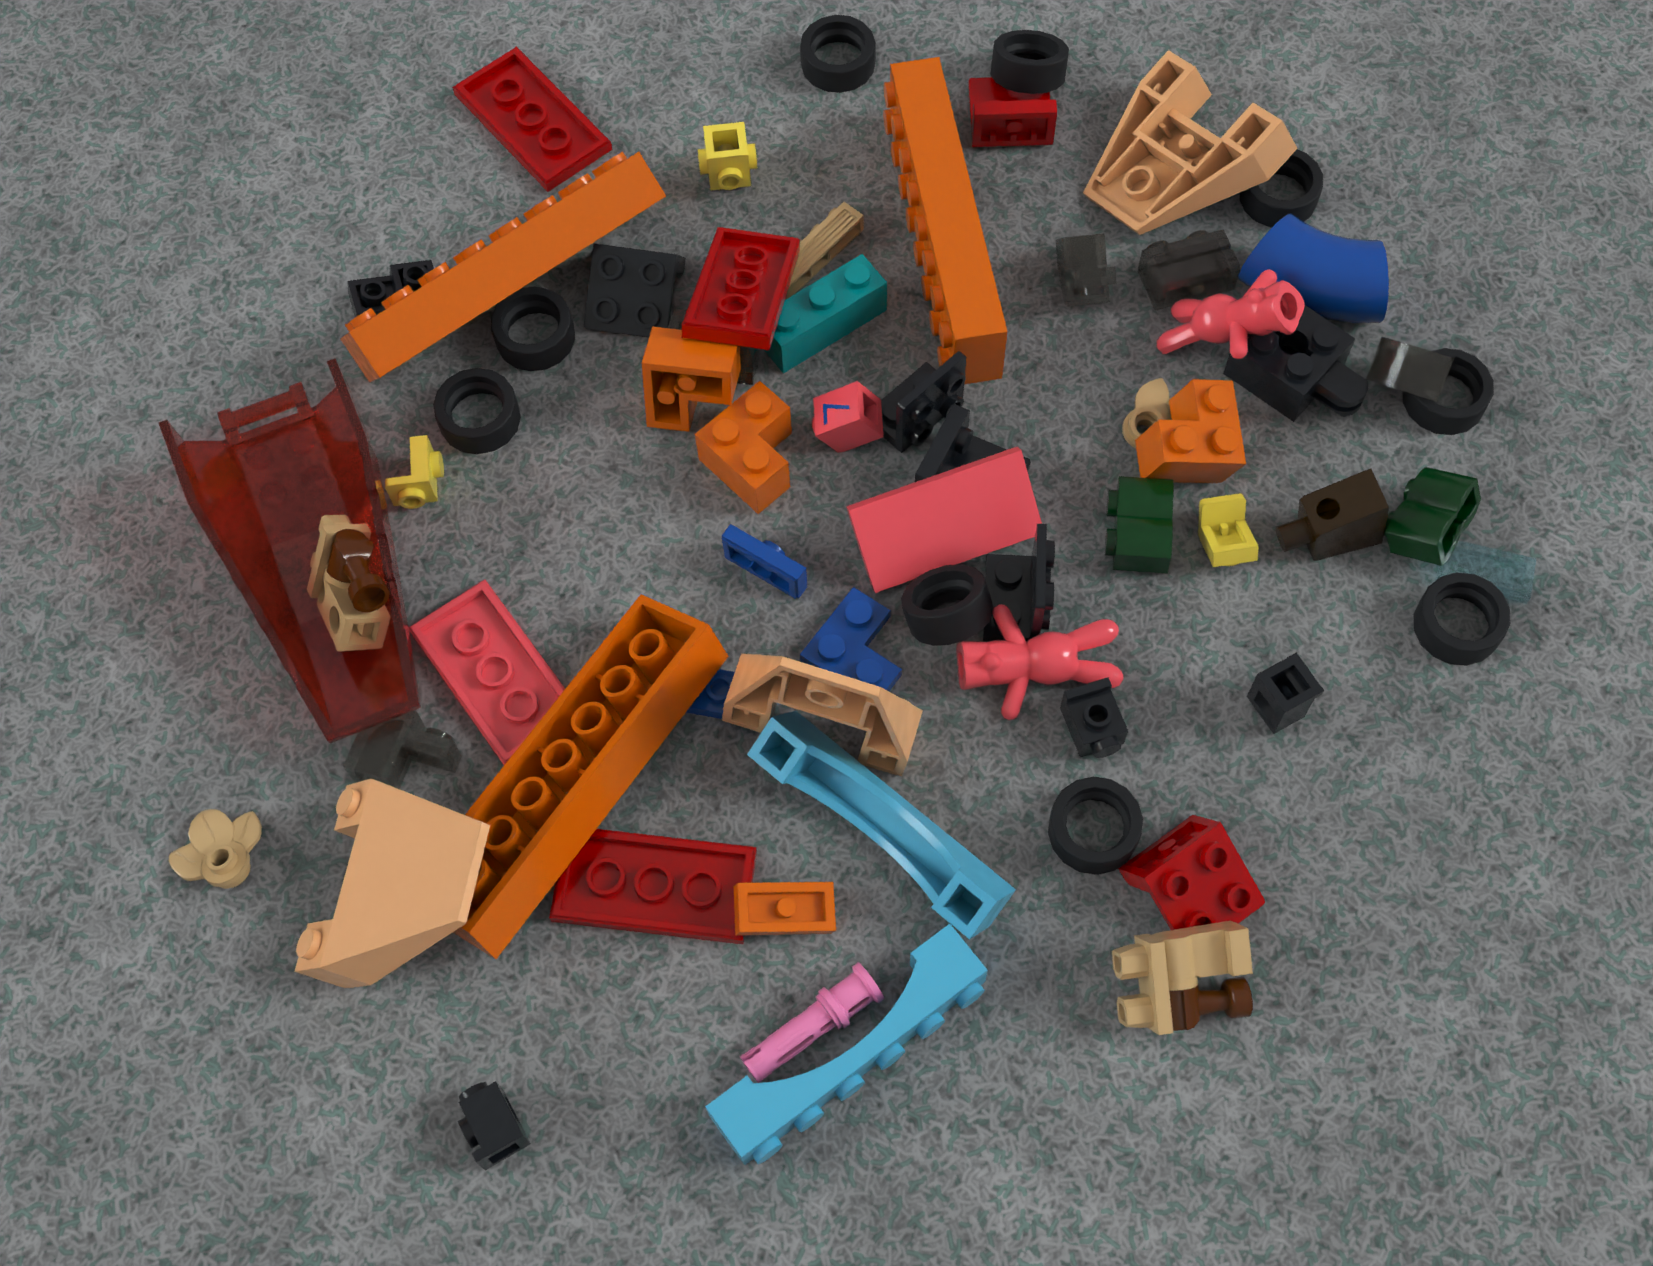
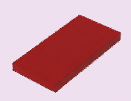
[452,46,613,192]
[682,227,800,350]
[549,829,757,944]

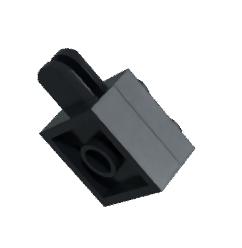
[1223,305,1368,422]

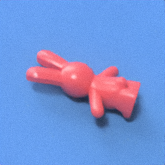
[1157,269,1305,359]
[956,604,1123,720]

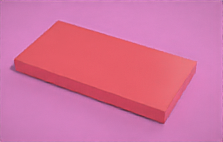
[846,447,1042,593]
[408,579,565,766]

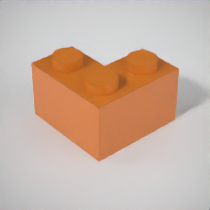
[642,327,741,432]
[1135,379,1246,483]
[695,381,792,514]

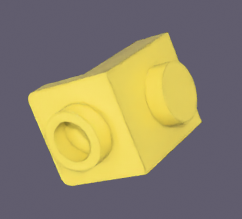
[385,435,444,509]
[1198,493,1259,567]

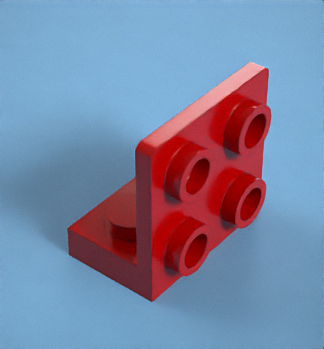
[968,77,1057,147]
[1118,815,1265,930]

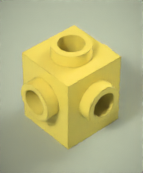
[697,122,757,190]

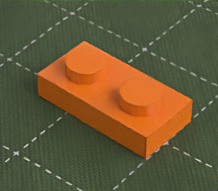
[733,882,836,935]

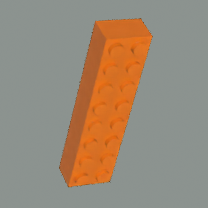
[883,57,1008,384]
[340,151,666,382]
[453,594,729,959]

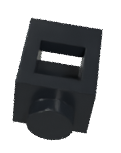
[1247,652,1324,734]
[1060,677,1128,758]
[458,1081,531,1170]

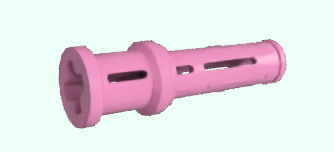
[739,962,884,1083]

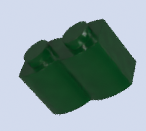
[1384,467,1481,566]
[1105,476,1174,574]

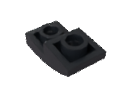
[348,260,434,317]

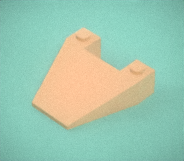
[1083,50,1298,235]
[722,654,923,776]
[294,778,490,988]

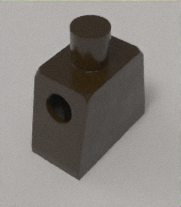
[1276,469,1389,561]

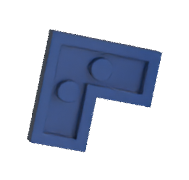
[800,587,902,691]

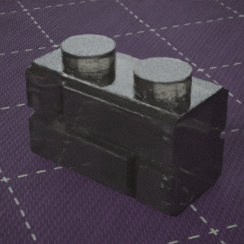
[1138,229,1240,310]

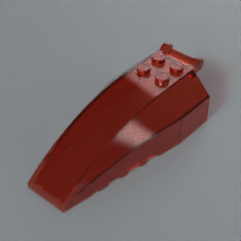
[159,358,421,743]

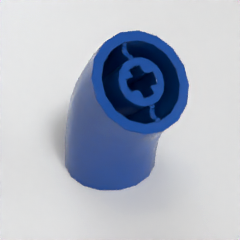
[1238,214,1389,323]

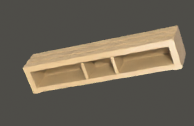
[785,202,864,300]

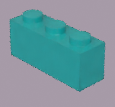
[763,254,887,374]

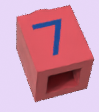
[812,381,884,453]

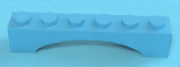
[747,711,1016,939]
[705,924,988,1165]

